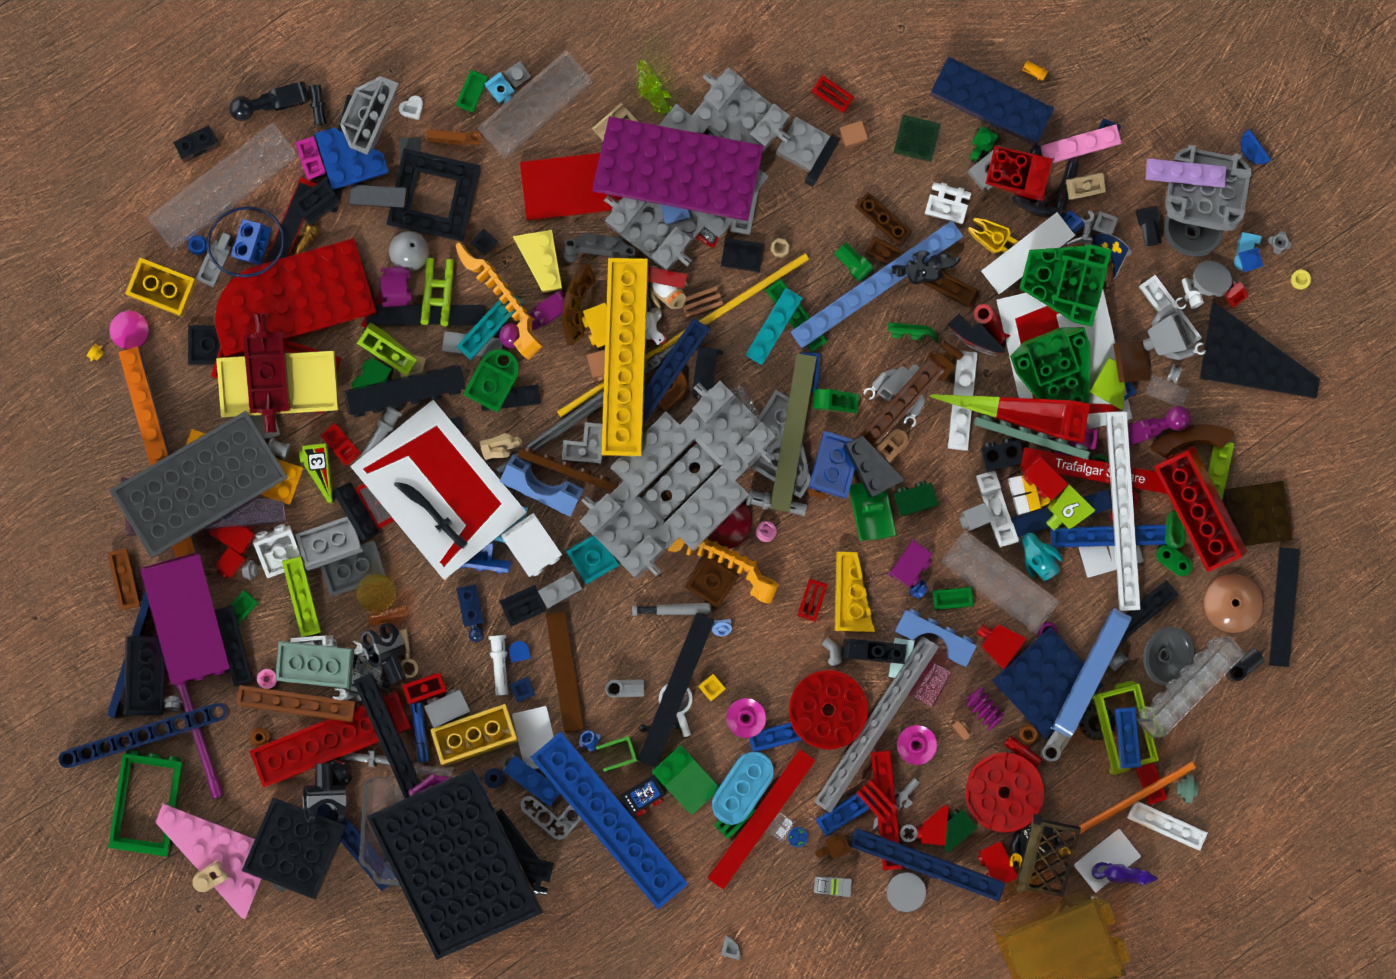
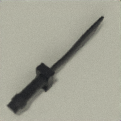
[394,482,468,549]

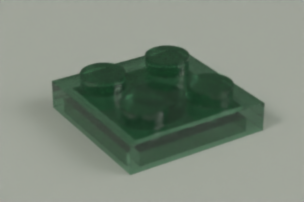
[893,115,941,163]

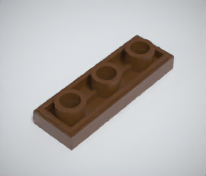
[855,192,912,246]

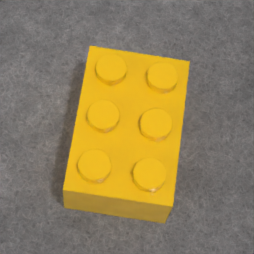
[125,258,198,318]

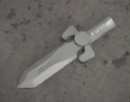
[873,778,920,831]

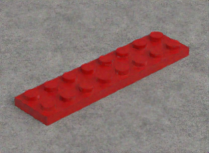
[249,692,412,788]

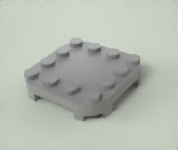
[1165,145,1251,231]

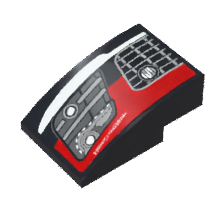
[945,314,1006,357]

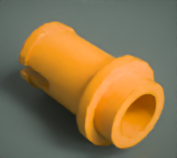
[1022,60,1048,81]

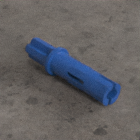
[410,703,430,763]

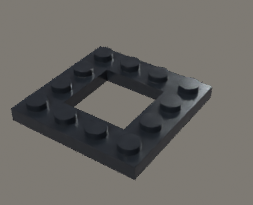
[386,148,481,242]

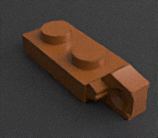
[426,128,482,146]

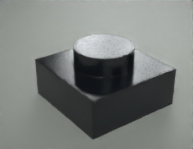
[471,228,498,257]

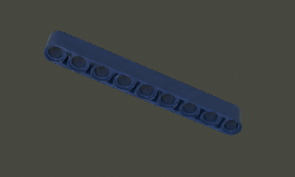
[58,703,230,768]

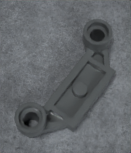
[562,232,637,262]

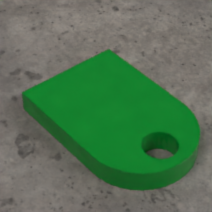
[463,349,519,413]

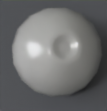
[389,231,429,272]

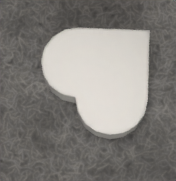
[399,96,423,120]

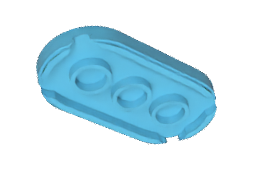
[712,752,774,825]

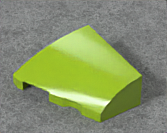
[1090,358,1125,410]

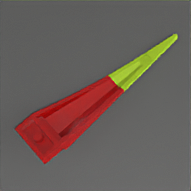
[929,394,1090,443]

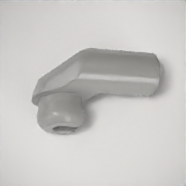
[822,637,842,667]

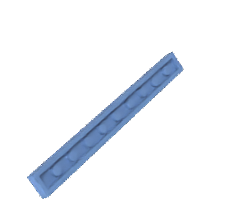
[790,221,963,349]

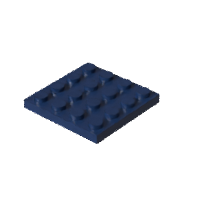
[992,627,1104,739]

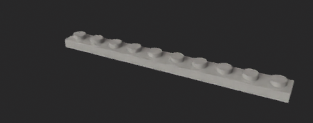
[814,636,939,813]

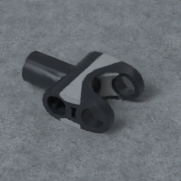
[361,622,406,684]
[303,763,346,823]

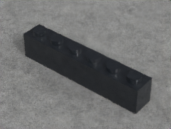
[343,365,466,418]

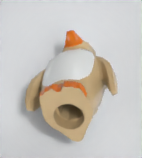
[650,266,688,309]

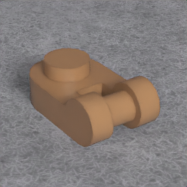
[876,429,908,463]

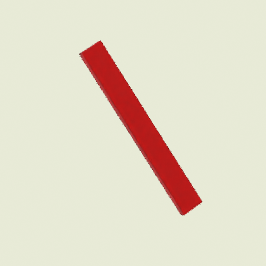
[707,749,816,890]

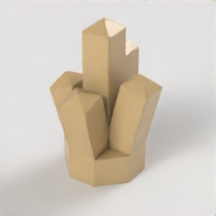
[480,433,522,460]

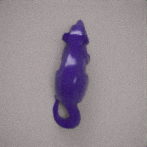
[1092,862,1158,885]

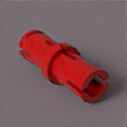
[1003,735,1043,767]

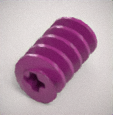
[963,687,1005,732]

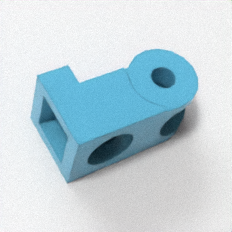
[1234,232,1262,271]

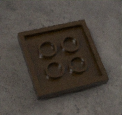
[1224,481,1292,546]

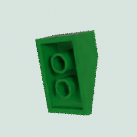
[652,745,719,815]

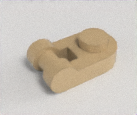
[193,860,230,892]

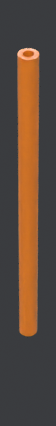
[1073,762,1196,835]

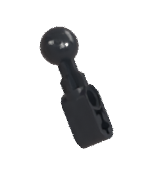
[229,82,310,121]

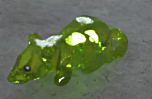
[637,59,672,116]

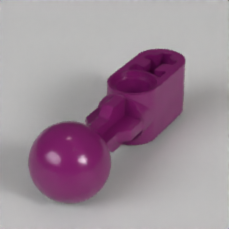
[499,290,566,348]
[1128,406,1191,446]

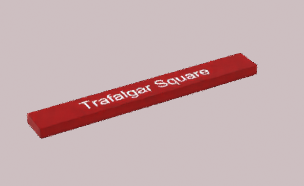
[1021,448,1167,494]

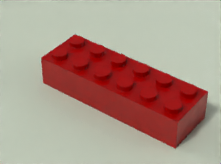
[1154,446,1247,573]

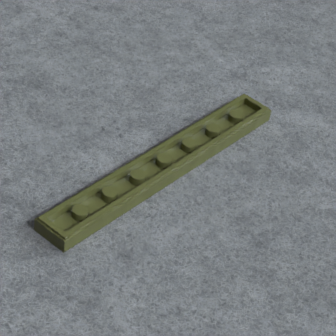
[770,353,816,512]

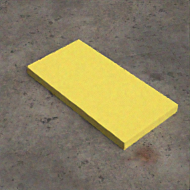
[216,351,339,417]

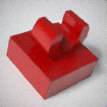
[1224,281,1248,308]

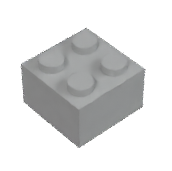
[776,117,830,173]

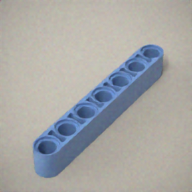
[1052,608,1132,738]

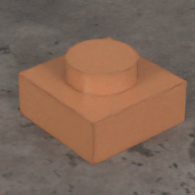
[951,720,971,741]

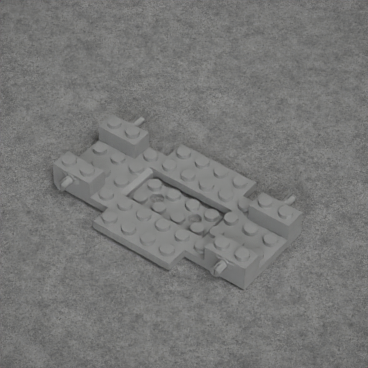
[604,67,791,271]
[579,381,778,579]

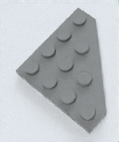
[751,390,811,498]

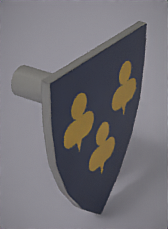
[1093,233,1132,279]

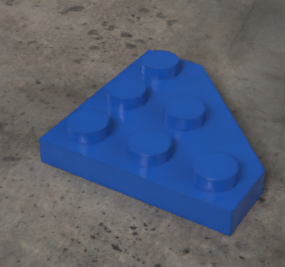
[315,128,389,190]

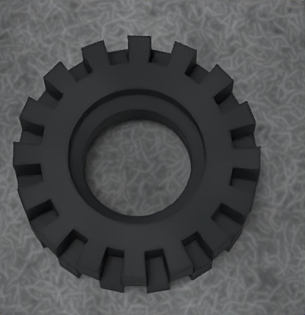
[1079,705,1116,741]

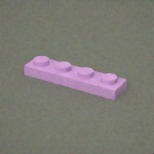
[1145,159,1226,188]

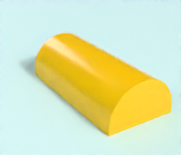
[430,704,518,767]

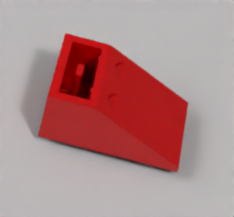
[985,146,1053,201]

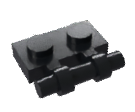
[516,853,554,896]

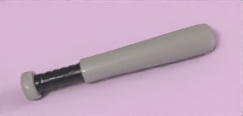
[632,603,711,616]

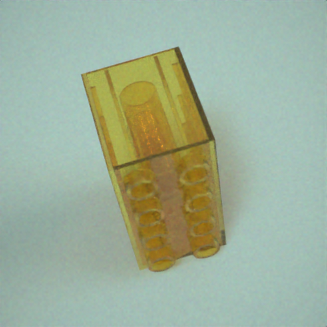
[991,890,1132,979]

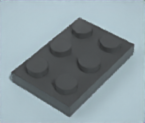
[320,540,387,597]

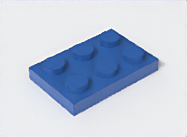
[808,431,855,499]

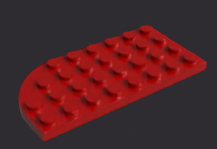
[215,238,376,357]

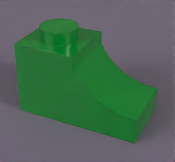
[813,389,859,414]

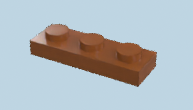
[107,548,141,611]

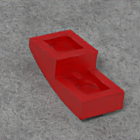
[320,422,361,466]

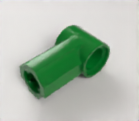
[834,242,874,282]

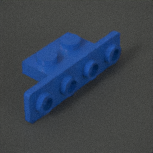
[460,541,511,573]

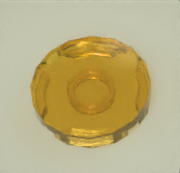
[356,573,396,612]

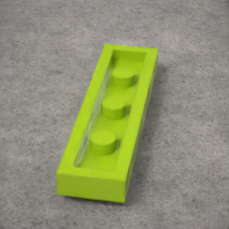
[282,556,321,637]

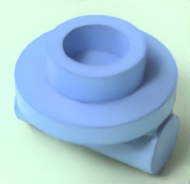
[712,619,732,636]

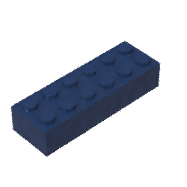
[930,57,1054,146]

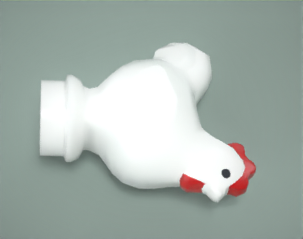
[646,307,667,345]

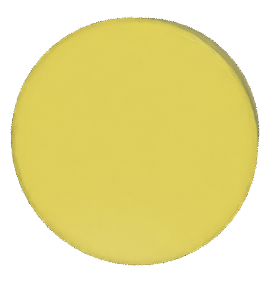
[1290,269,1311,290]

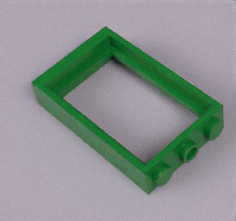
[108,750,184,857]

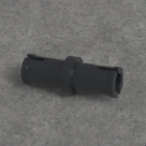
[309,84,327,125]

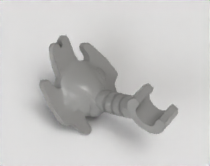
[1060,211,1096,248]

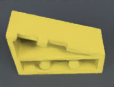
[513,230,562,294]

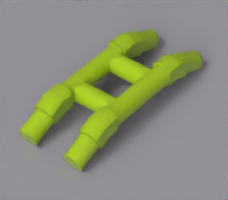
[421,258,454,326]

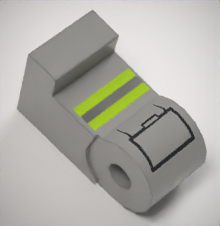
[814,876,852,897]

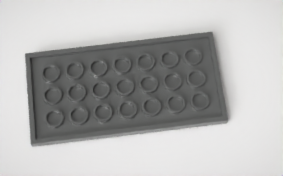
[109,411,288,559]

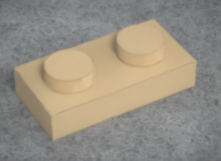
[1066,173,1106,199]

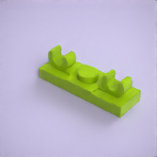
[1207,442,1235,500]

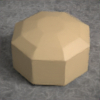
[770,238,790,258]

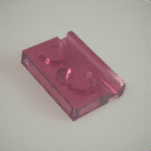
[909,661,952,708]

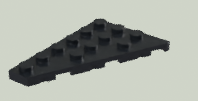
[1199,303,1320,399]

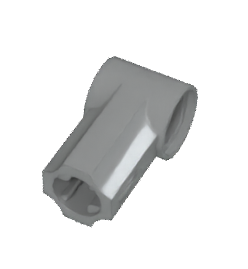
[605,679,644,698]
[1041,731,1073,762]

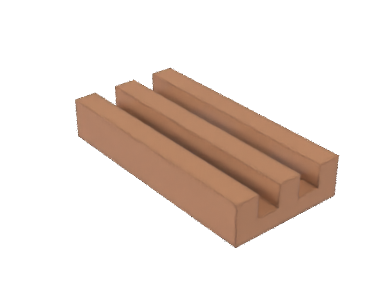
[683,286,724,318]

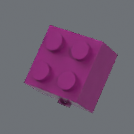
[887,538,933,588]

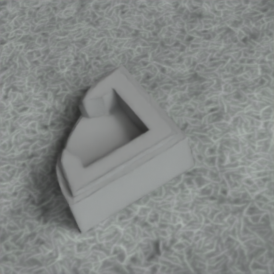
[721,936,740,960]

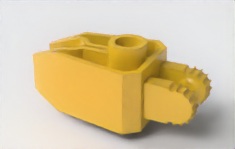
[968,218,1019,255]

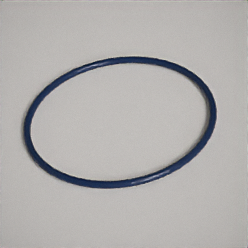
[207,207,285,277]

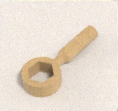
[399,629,419,678]

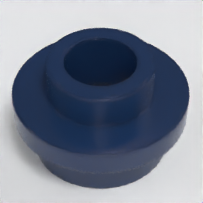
[484,768,504,788]

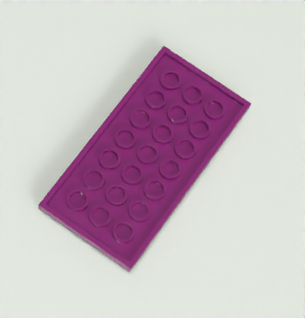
[593,116,764,221]

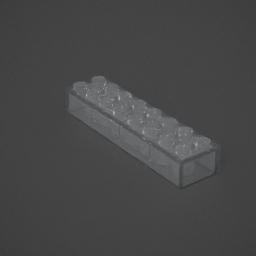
[147,123,299,251]

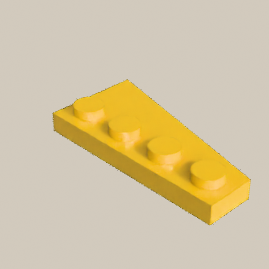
[835,552,875,632]

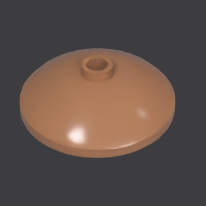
[1203,574,1263,633]

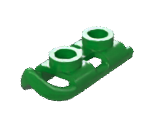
[888,322,938,343]

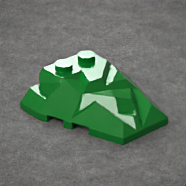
[1020,245,1112,327]

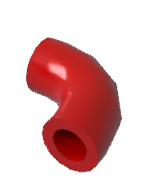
[974,304,1011,346]

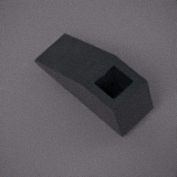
[842,638,907,664]

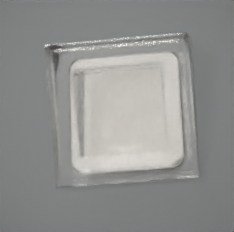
[766,812,795,843]

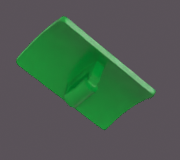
[849,483,897,541]

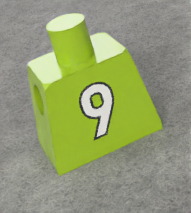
[1046,484,1095,531]

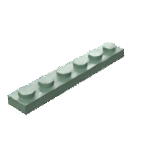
[974,414,1091,460]

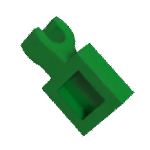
[969,126,998,162]

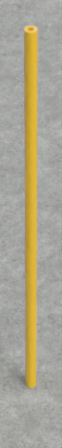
[557,253,809,418]

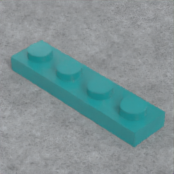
[745,288,803,365]
[456,295,524,360]

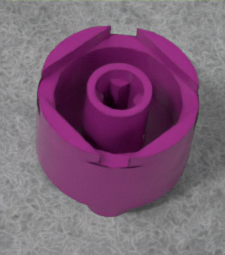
[380,267,411,307]

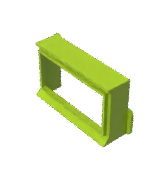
[1091,681,1159,775]

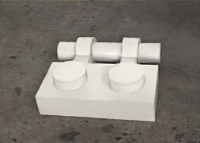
[925,182,971,225]

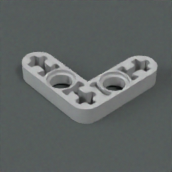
[520,796,581,840]

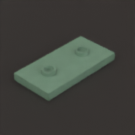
[275,641,354,689]

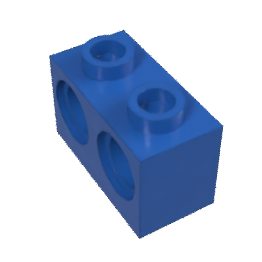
[231,219,272,265]

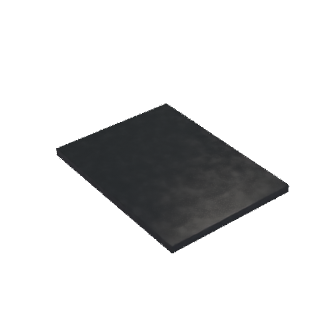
[367,767,544,960]

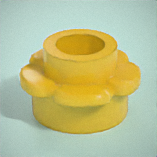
[86,343,104,362]

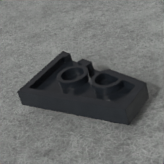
[844,436,904,498]

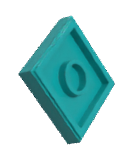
[566,535,620,585]

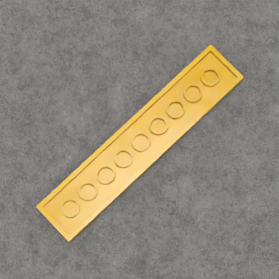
[601,258,648,456]

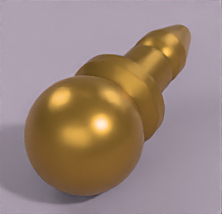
[296,223,320,254]

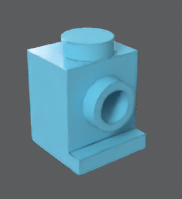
[485,72,515,105]

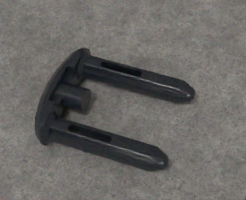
[1012,145,1079,218]

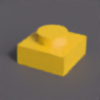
[698,674,726,701]

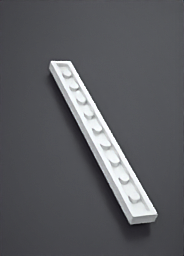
[1106,412,1140,611]

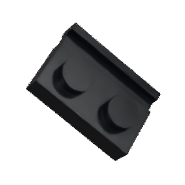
[293,179,342,226]
[721,238,764,273]
[499,585,547,627]

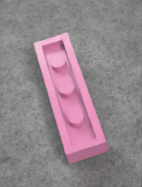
[1040,125,1122,163]

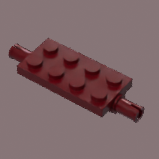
[243,313,290,433]

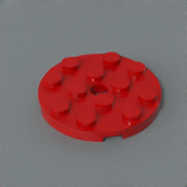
[788,670,868,750]
[965,753,1045,833]

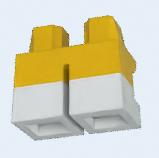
[1008,475,1051,516]

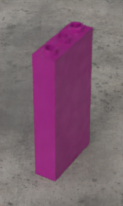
[140,552,229,686]

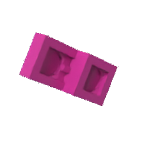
[295,136,326,180]

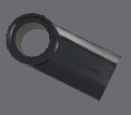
[1136,206,1162,247]
[1226,648,1265,682]

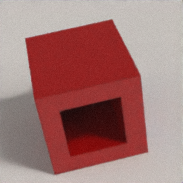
[215,547,247,578]

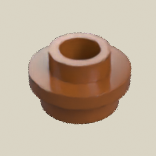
[1018,724,1038,744]
[250,728,270,747]

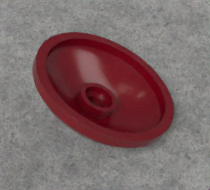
[707,501,752,549]

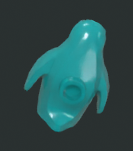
[1022,533,1063,581]

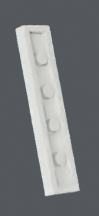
[948,351,977,451]

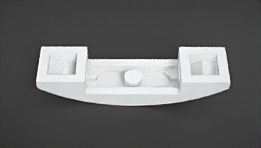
[976,470,1019,547]

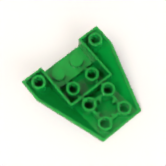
[1010,327,1091,403]

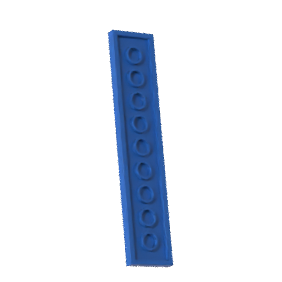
[530,731,688,909]

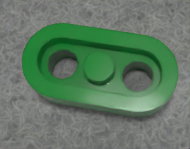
[1156,545,1193,576]

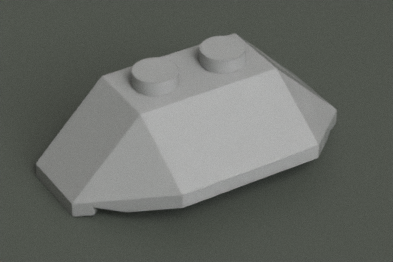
[340,76,399,155]

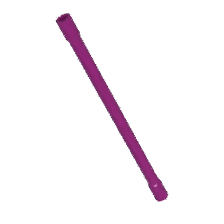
[177,683,224,799]

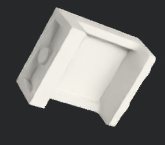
[501,513,562,577]

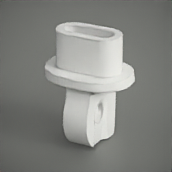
[1182,278,1204,309]

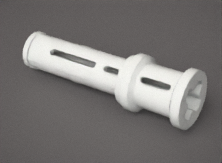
[488,635,508,695]

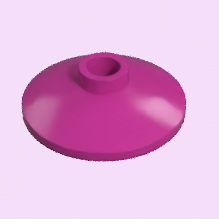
[726,698,766,738]
[897,725,937,765]

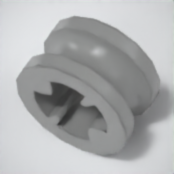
[1166,364,1182,384]
[900,824,918,842]

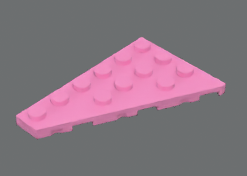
[155,804,261,919]

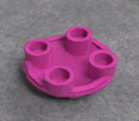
[109,311,149,349]

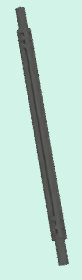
[496,344,674,475]

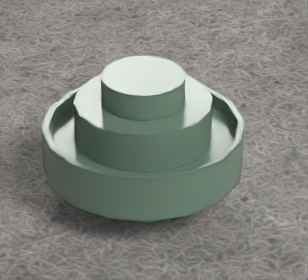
[1176,774,1198,804]

